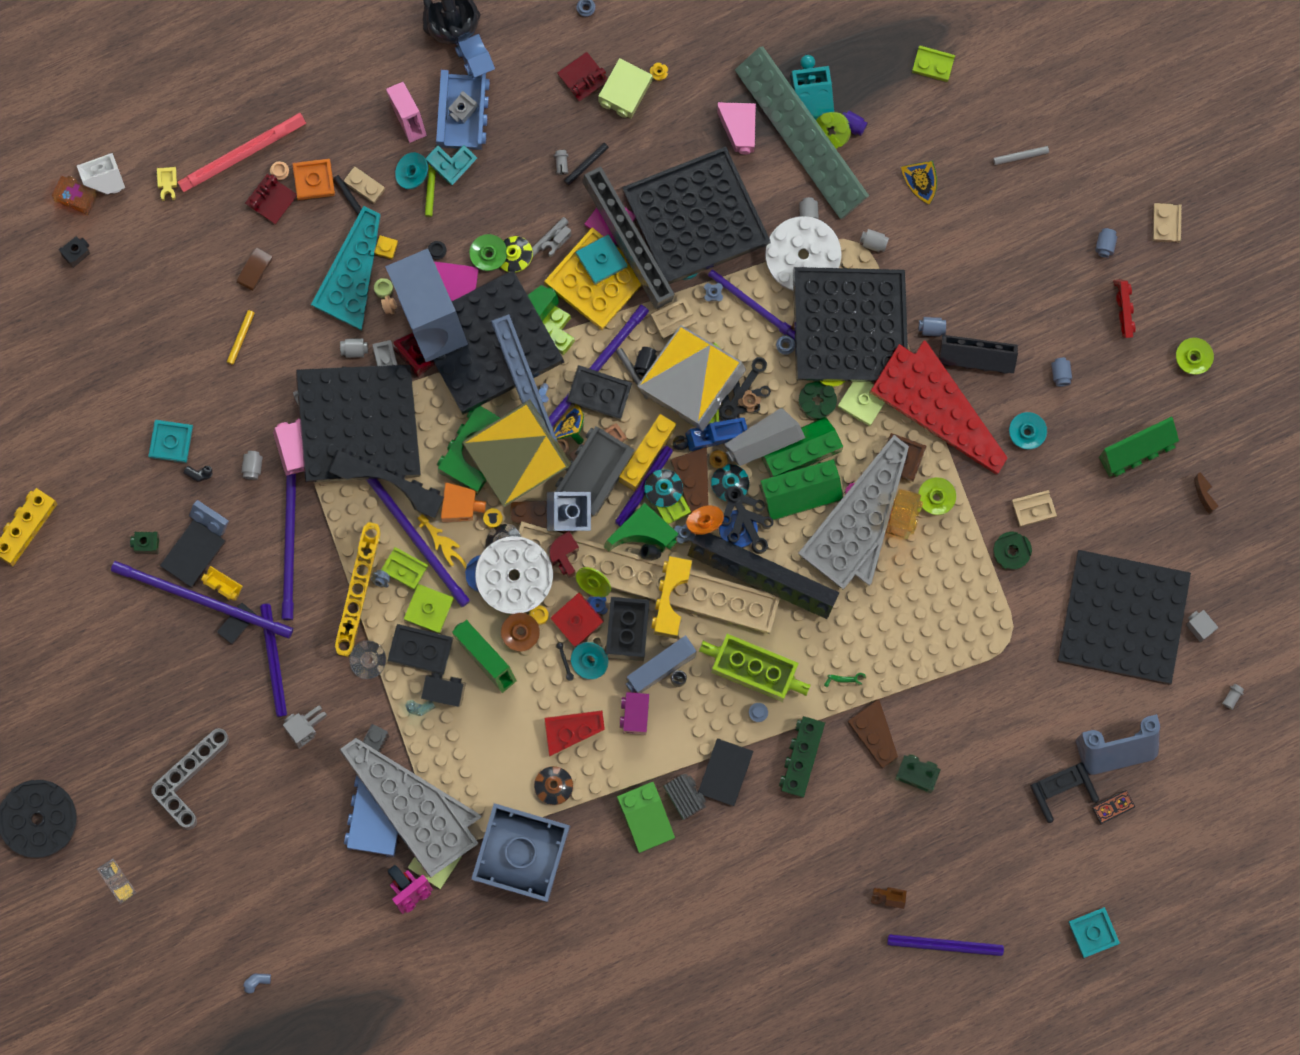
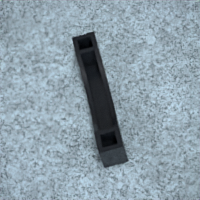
[327,448,444,518]

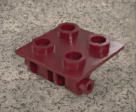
[557,52,608,102]
[245,174,297,225]

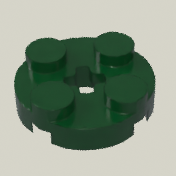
[798,381,837,420]
[993,531,1032,570]

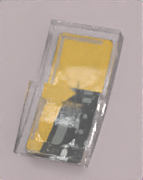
[97,858,137,904]

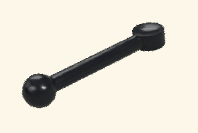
[556,642,574,681]

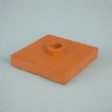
[292,159,335,200]

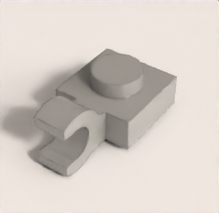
[541,226,571,257]

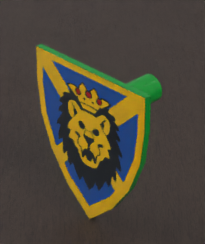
[901,161,937,204]
[554,405,584,445]

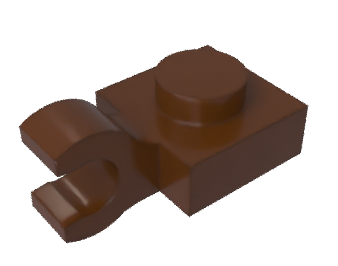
[871,887,907,909]

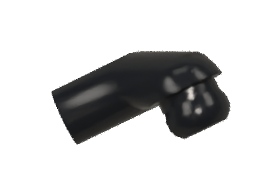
[183,465,213,482]

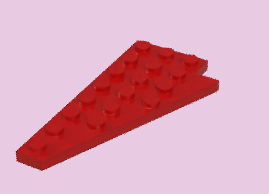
[870,340,1008,475]

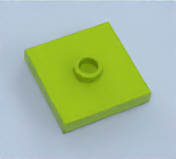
[404,584,454,634]

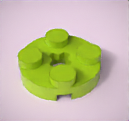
[816,112,851,149]

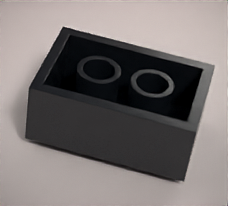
[606,597,649,661]

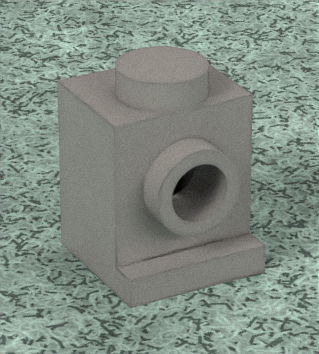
[448,91,479,123]

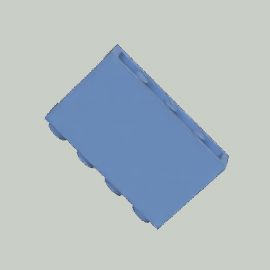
[436,70,490,150]
[344,775,398,857]

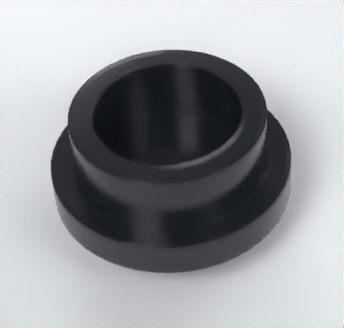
[428,241,447,260]

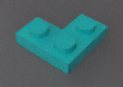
[425,145,477,186]

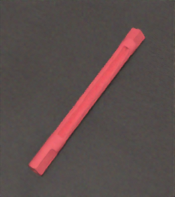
[177,113,306,192]

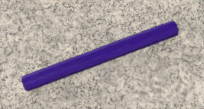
[260,603,287,717]
[887,934,1004,956]

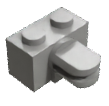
[283,706,327,749]

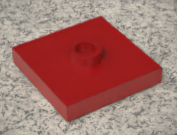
[551,593,604,647]

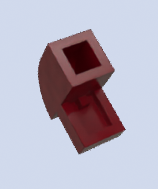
[550,531,579,578]

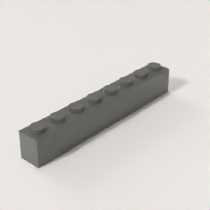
[582,166,675,310]

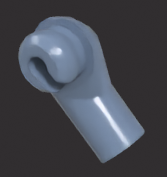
[243,974,271,994]

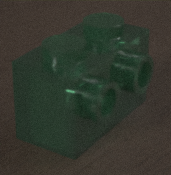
[895,754,941,793]

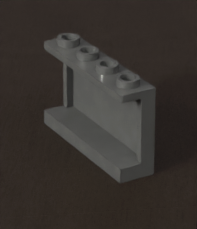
[555,426,636,516]

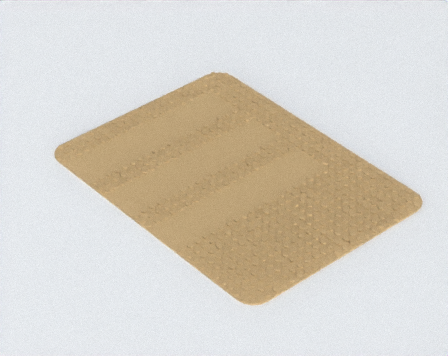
[314,239,1014,840]

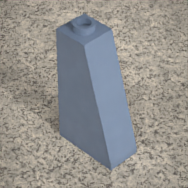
[626,635,697,693]

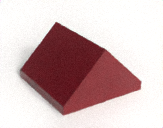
[393,333,435,378]

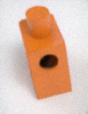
[441,482,486,522]

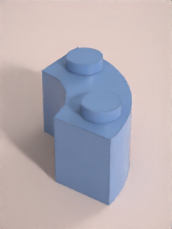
[455,34,495,78]

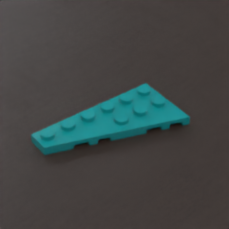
[311,206,381,331]

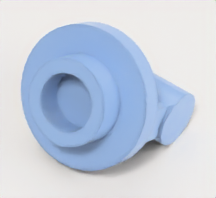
[539,383,549,403]

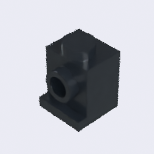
[58,236,90,268]

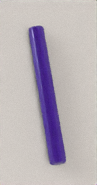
[615,445,673,527]

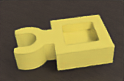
[157,167,177,201]

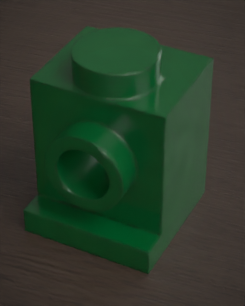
[130,531,159,554]

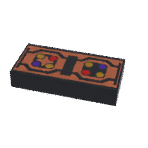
[1092,790,1135,825]

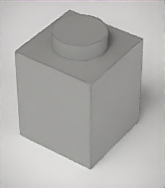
[1186,610,1218,643]

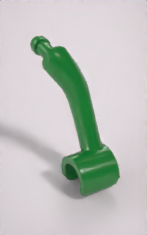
[824,673,866,687]

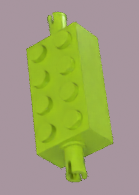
[699,634,811,702]

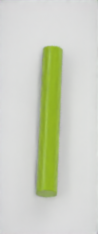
[425,165,436,217]

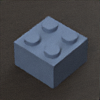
[547,492,591,531]

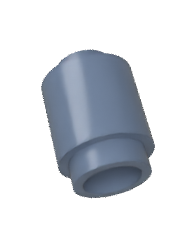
[1095,228,1117,258]
[918,317,946,337]
[1051,358,1072,387]

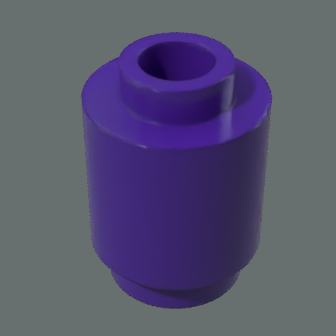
[842,110,868,136]

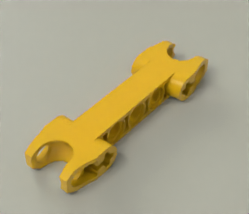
[335,522,380,657]

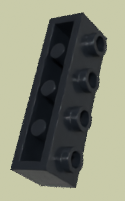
[939,335,1018,374]

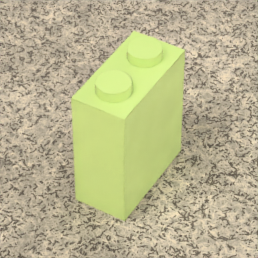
[598,58,653,118]

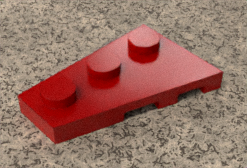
[1113,279,1136,338]
[544,710,605,757]

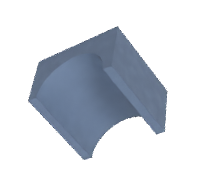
[385,249,468,362]
[472,803,571,902]

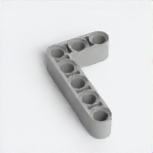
[151,728,229,830]

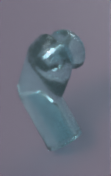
[405,700,436,716]

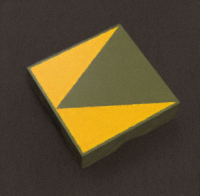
[463,399,571,507]

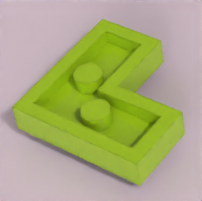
[542,306,575,355]

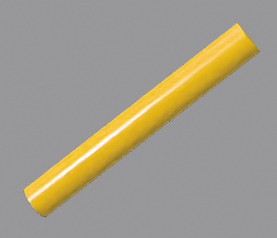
[227,310,255,365]

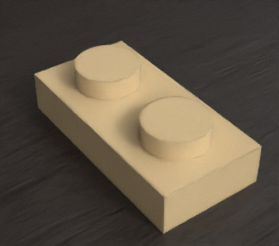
[344,167,385,204]

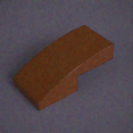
[237,248,273,291]
[1194,472,1218,515]

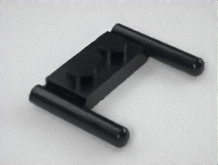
[1030,762,1099,823]

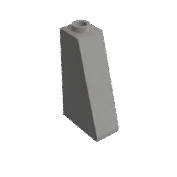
[725,408,805,466]

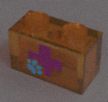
[52,176,98,215]

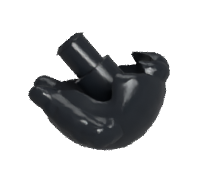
[422,0,481,44]

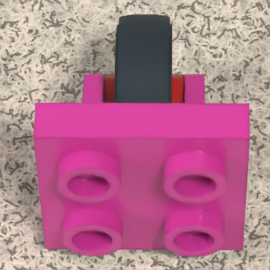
[387,865,433,915]

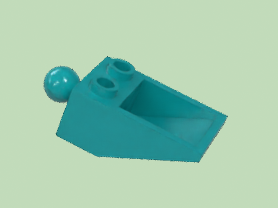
[790,55,834,120]

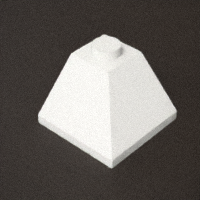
[77,153,125,194]

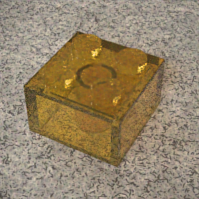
[886,489,923,539]

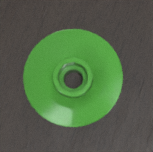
[470,234,507,271]

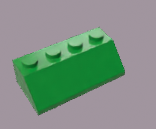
[1099,416,1179,477]
[761,417,843,478]
[759,459,843,521]

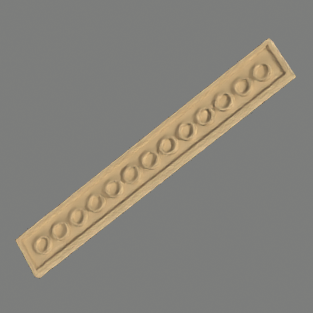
[519,522,780,634]

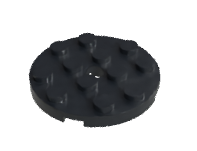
[0,780,77,859]

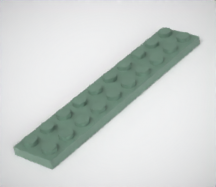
[735,46,869,219]

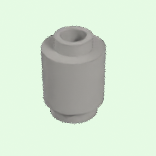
[799,197,819,220]
[860,229,889,252]
[340,338,368,358]
[241,451,263,480]

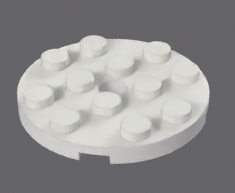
[765,216,841,291]
[475,536,553,614]

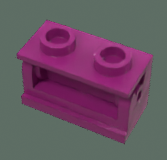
[620,692,649,735]

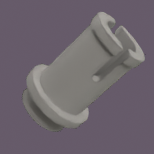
[554,150,569,175]
[1222,684,1244,710]

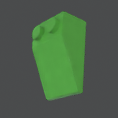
[617,782,675,853]

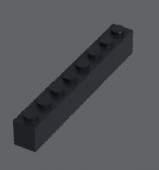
[687,533,840,619]

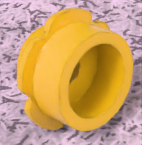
[650,63,668,81]

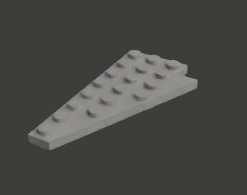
[798,435,909,590]
[340,738,482,878]

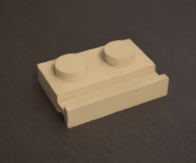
[1153,203,1182,243]
[651,298,697,340]
[1011,490,1057,528]

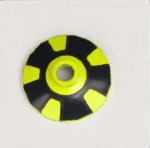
[501,236,533,273]

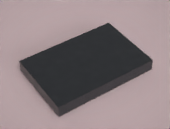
[566,365,632,420]
[160,520,226,588]
[387,624,453,675]
[698,738,754,806]

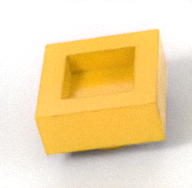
[375,235,398,260]

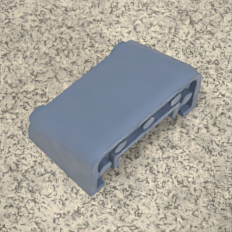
[1076,714,1160,775]

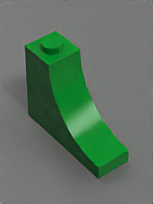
[604,503,678,553]

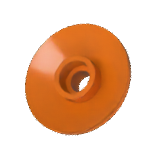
[686,505,724,534]

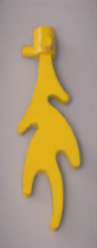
[417,514,467,569]

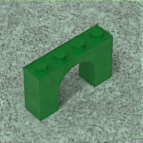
[437,406,500,496]

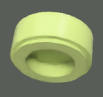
[374,278,393,298]

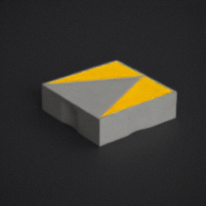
[637,325,746,431]

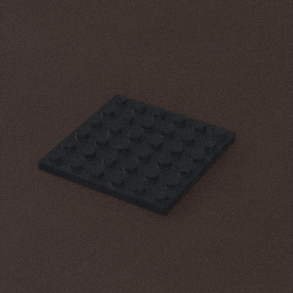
[622,147,771,284]
[793,267,908,382]
[433,270,564,415]
[296,365,421,483]
[1057,550,1191,685]

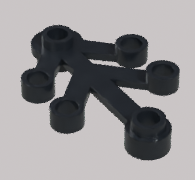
[719,357,771,421]
[721,486,774,554]

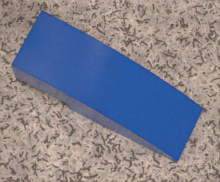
[685,417,748,451]

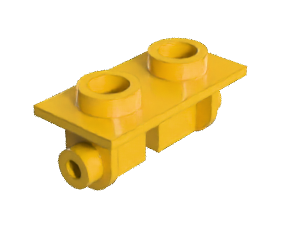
[201,566,243,601]

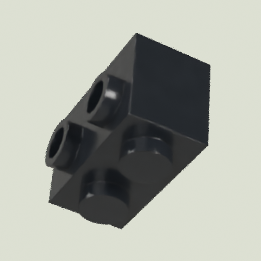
[421,672,466,707]

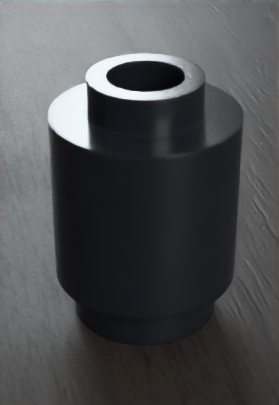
[634,346,657,376]

